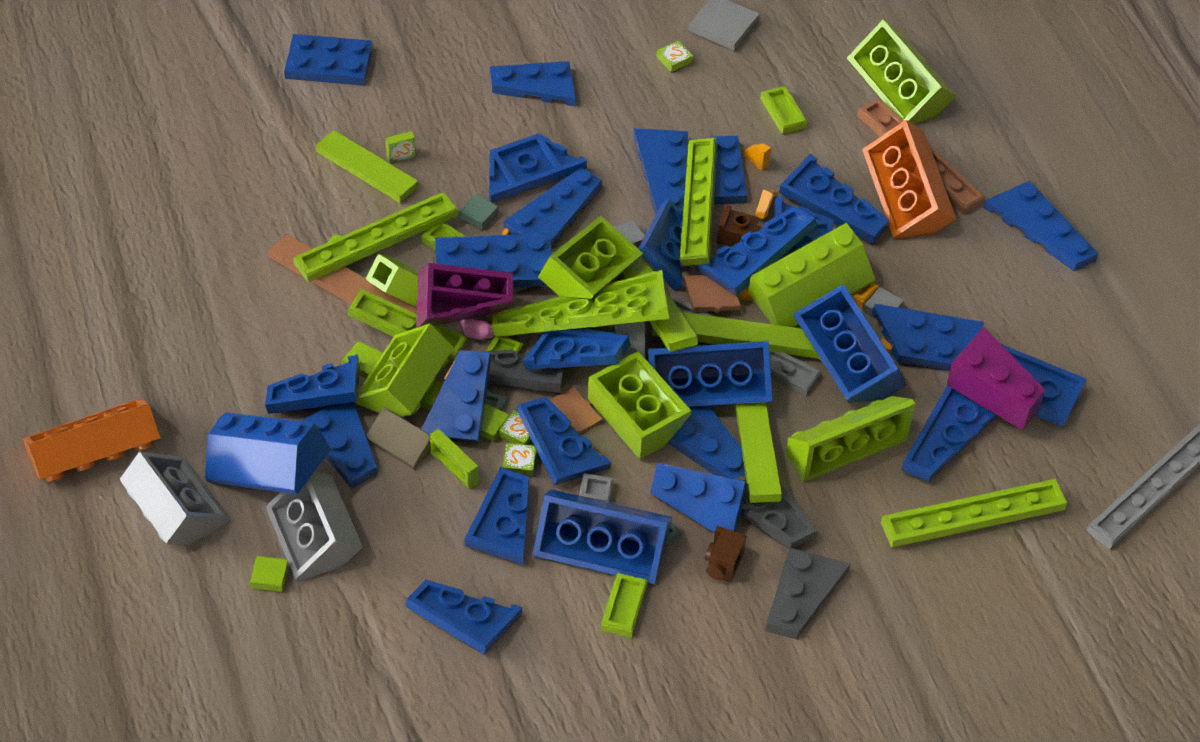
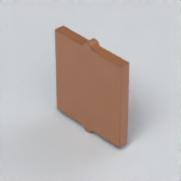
[683,275,741,313]
[550,387,602,435]

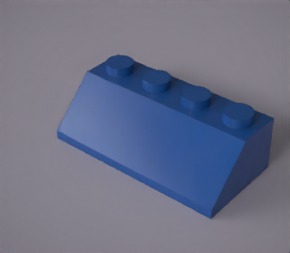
[793,284,906,403]
[648,341,773,407]
[205,413,331,494]
[532,489,672,584]

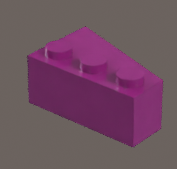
[417,263,513,327]
[947,327,1045,430]

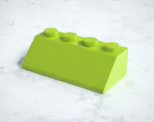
[847,19,957,124]
[748,223,875,328]
[785,396,916,482]

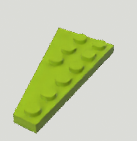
[492,270,670,337]

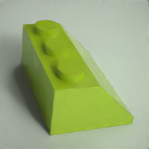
[538,215,643,299]
[354,324,454,417]
[588,351,691,460]

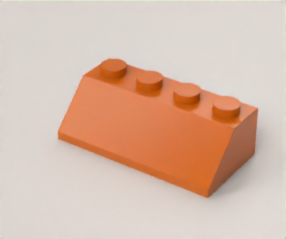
[862,120,956,239]
[22,398,160,482]

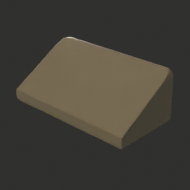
[366,408,430,469]

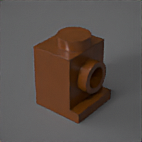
[717,205,762,247]
[705,525,747,583]

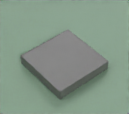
[688,0,760,51]

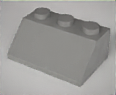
[119,451,231,545]
[266,471,363,581]

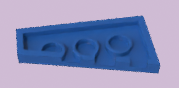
[633,128,688,214]
[779,153,889,244]
[503,167,602,245]
[984,181,1098,271]
[696,206,817,296]
[901,386,998,482]

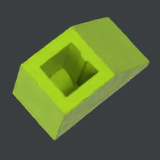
[366,254,419,307]

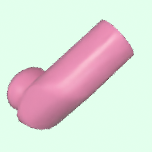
[459,318,495,340]

